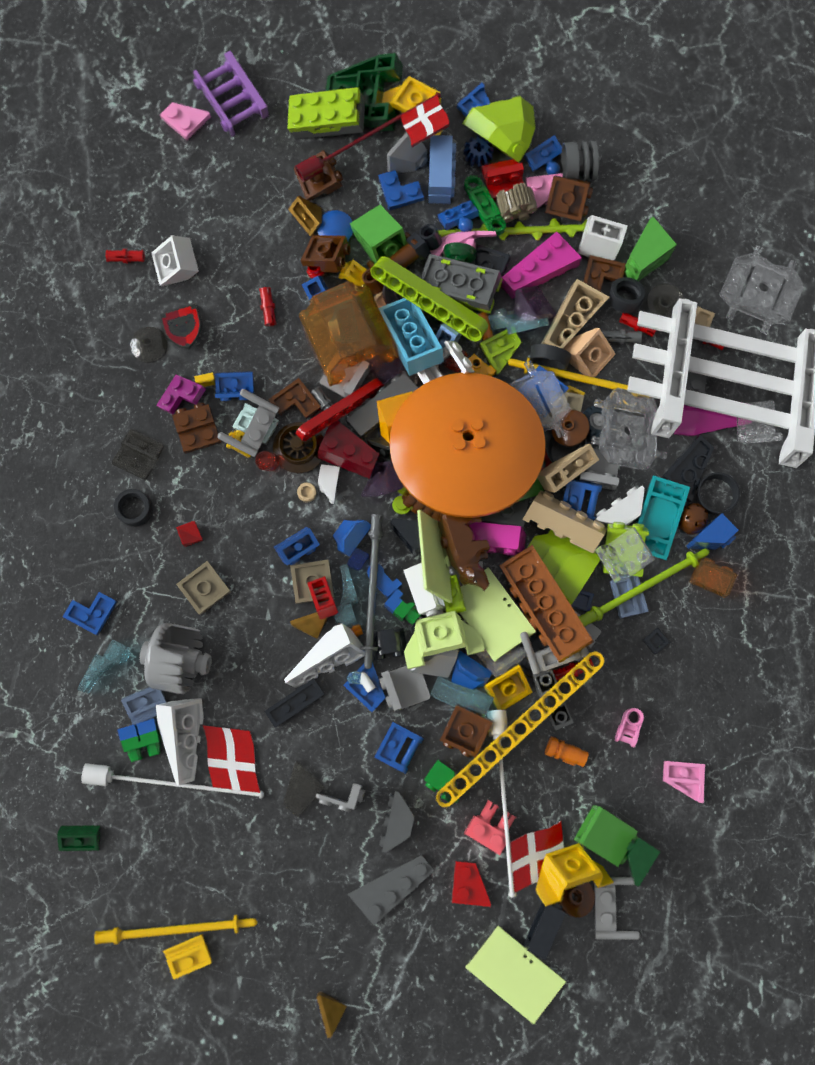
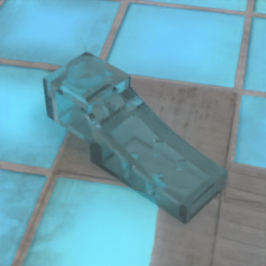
[488,308,549,334]
[334,564,359,627]
[78,639,130,694]
[430,676,494,716]

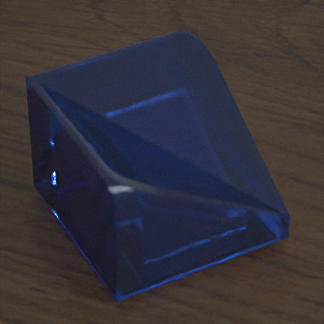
[347,548,370,571]

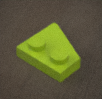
[479,326,521,376]

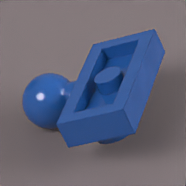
[524,135,562,175]
[438,200,479,232]

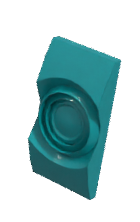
[637,475,690,560]

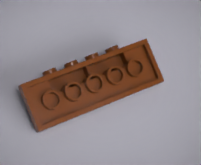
[499,545,594,663]

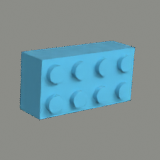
[378,298,444,376]

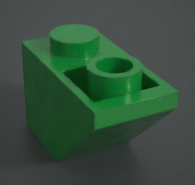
[424,760,459,803]

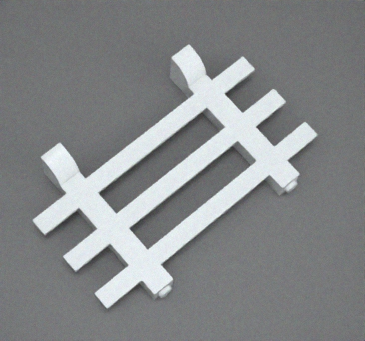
[627,298,815,468]

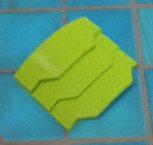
[527,530,602,605]

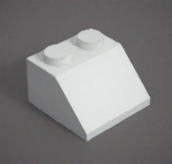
[152,235,199,286]

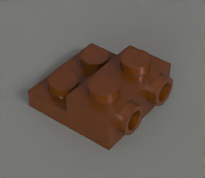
[293,150,343,201]
[545,175,593,221]
[301,235,351,272]
[172,403,221,454]
[440,704,493,758]

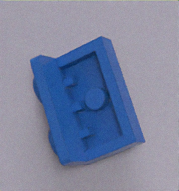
[215,371,255,401]

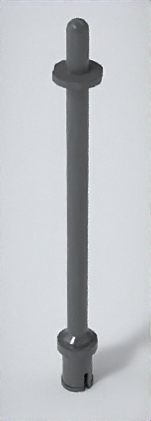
[360,514,384,669]

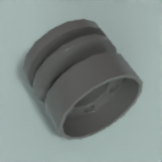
[561,140,600,181]

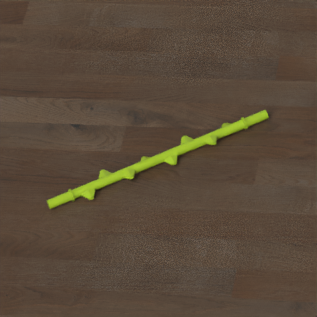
[438,218,587,241]

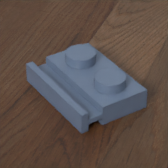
[610,576,648,619]
[121,687,167,725]

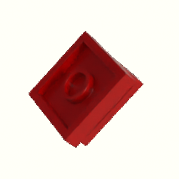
[481,159,524,201]

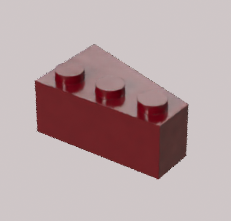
[317,420,379,479]

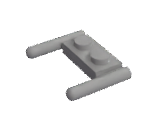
[218,389,279,457]
[520,632,589,674]
[594,877,640,940]

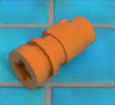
[545,736,589,767]

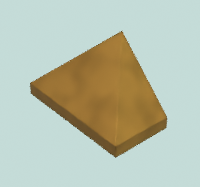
[288,196,322,236]
[290,612,328,639]
[317,992,347,1038]

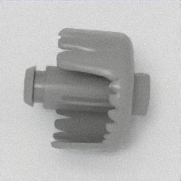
[140,623,212,694]

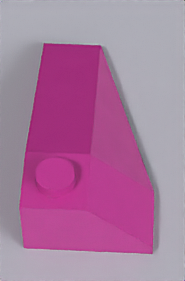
[674,403,752,436]

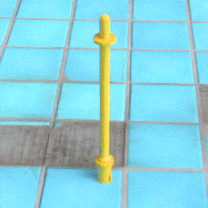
[508,357,653,401]
[94,915,258,945]

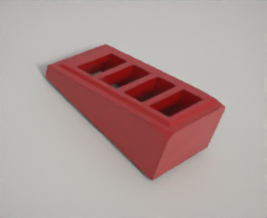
[307,576,338,619]

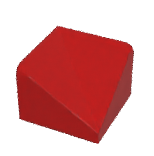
[176,521,203,547]

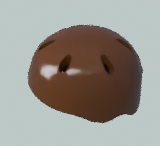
[678,503,709,535]

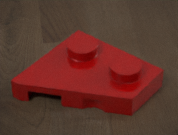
[452,861,491,907]

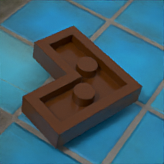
[583,255,626,291]
[268,378,321,419]

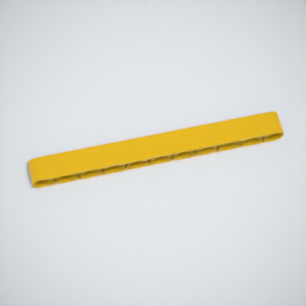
[436,652,604,807]

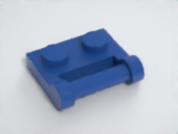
[563,479,602,521]
[375,722,424,774]

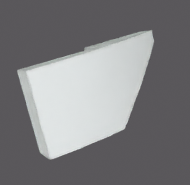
[318,464,340,504]

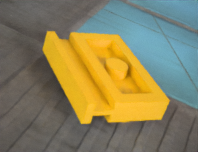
[163,934,213,980]

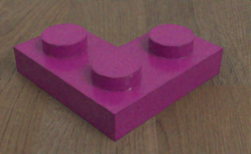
[156,375,206,415]

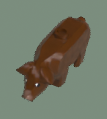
[438,512,490,591]

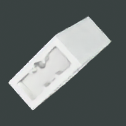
[404,563,446,617]

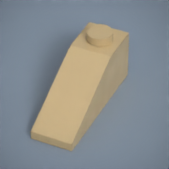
[537,444,599,493]

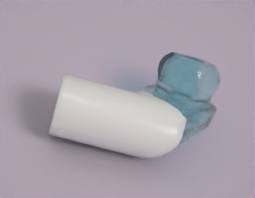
[347,671,376,693]

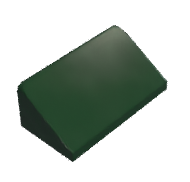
[57,825,100,851]

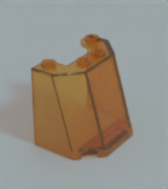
[299,281,399,386]

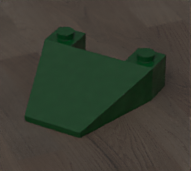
[326,53,403,132]

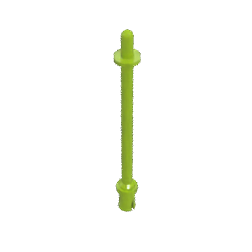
[578,548,710,627]

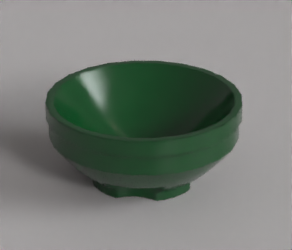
[443,242,477,264]

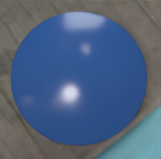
[317,210,353,241]

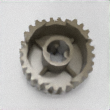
[496,183,537,223]

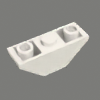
[595,486,645,527]

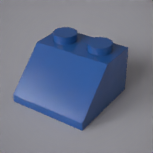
[686,514,738,550]

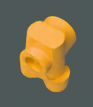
[468,354,497,377]

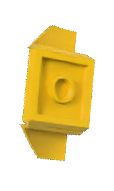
[382,76,443,135]
[536,843,613,906]

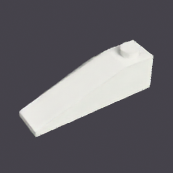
[284,624,365,688]
[156,698,204,786]

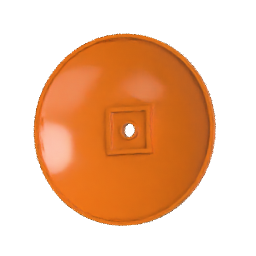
[390,373,545,518]

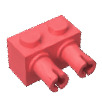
[464,800,516,855]

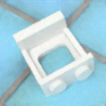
[417,341,475,384]

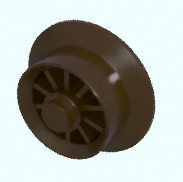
[273,422,324,473]

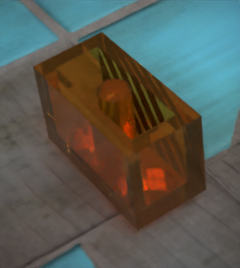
[689,558,738,598]

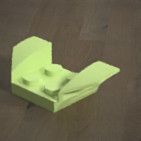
[404,611,485,669]

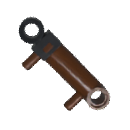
[362,224,442,294]

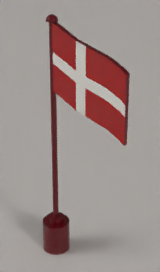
[295,92,450,182]

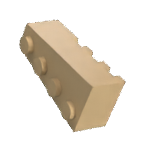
[541,279,609,349]
[523,490,607,553]

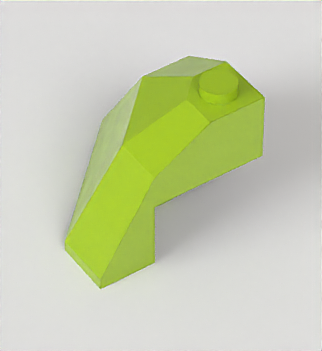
[462,96,535,162]

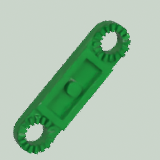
[464,175,506,236]

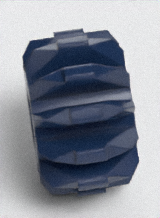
[463,135,494,168]

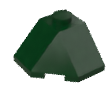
[626,838,660,887]

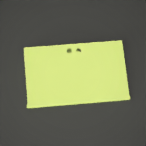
[417,510,452,603]
[460,567,536,662]
[465,926,566,1024]

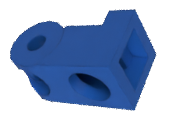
[367,564,402,599]

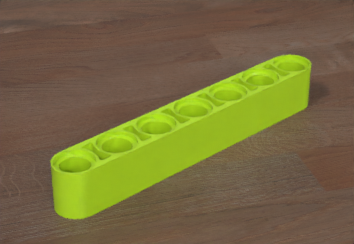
[370,257,488,342]

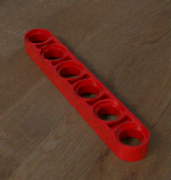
[296,378,384,441]

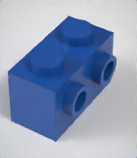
[274,527,320,565]

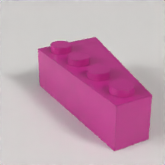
[501,232,582,299]
[469,522,527,556]

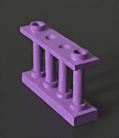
[193,51,269,137]

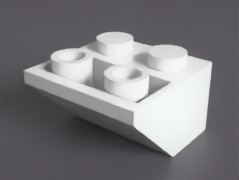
[578,215,627,261]

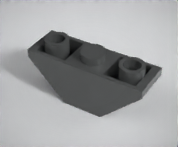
[533,669,574,730]
[379,791,414,853]

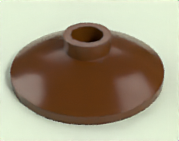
[552,410,590,447]
[559,882,595,918]

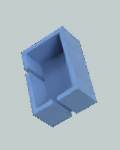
[429,135,456,204]

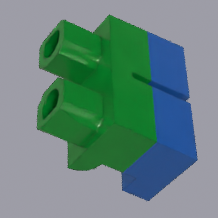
[384,589,420,625]
[117,718,162,762]

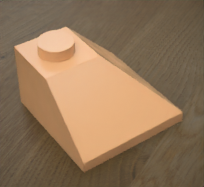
[563,328,615,377]

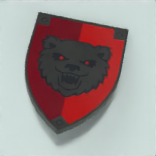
[160,304,201,350]

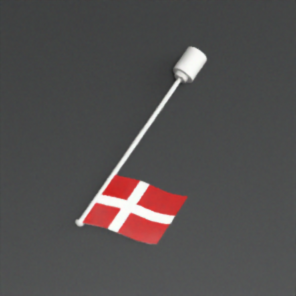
[487,710,564,898]
[82,725,264,799]

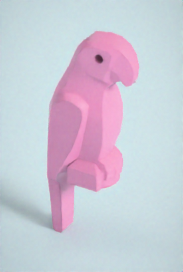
[430,231,497,256]

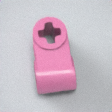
[615,708,644,748]

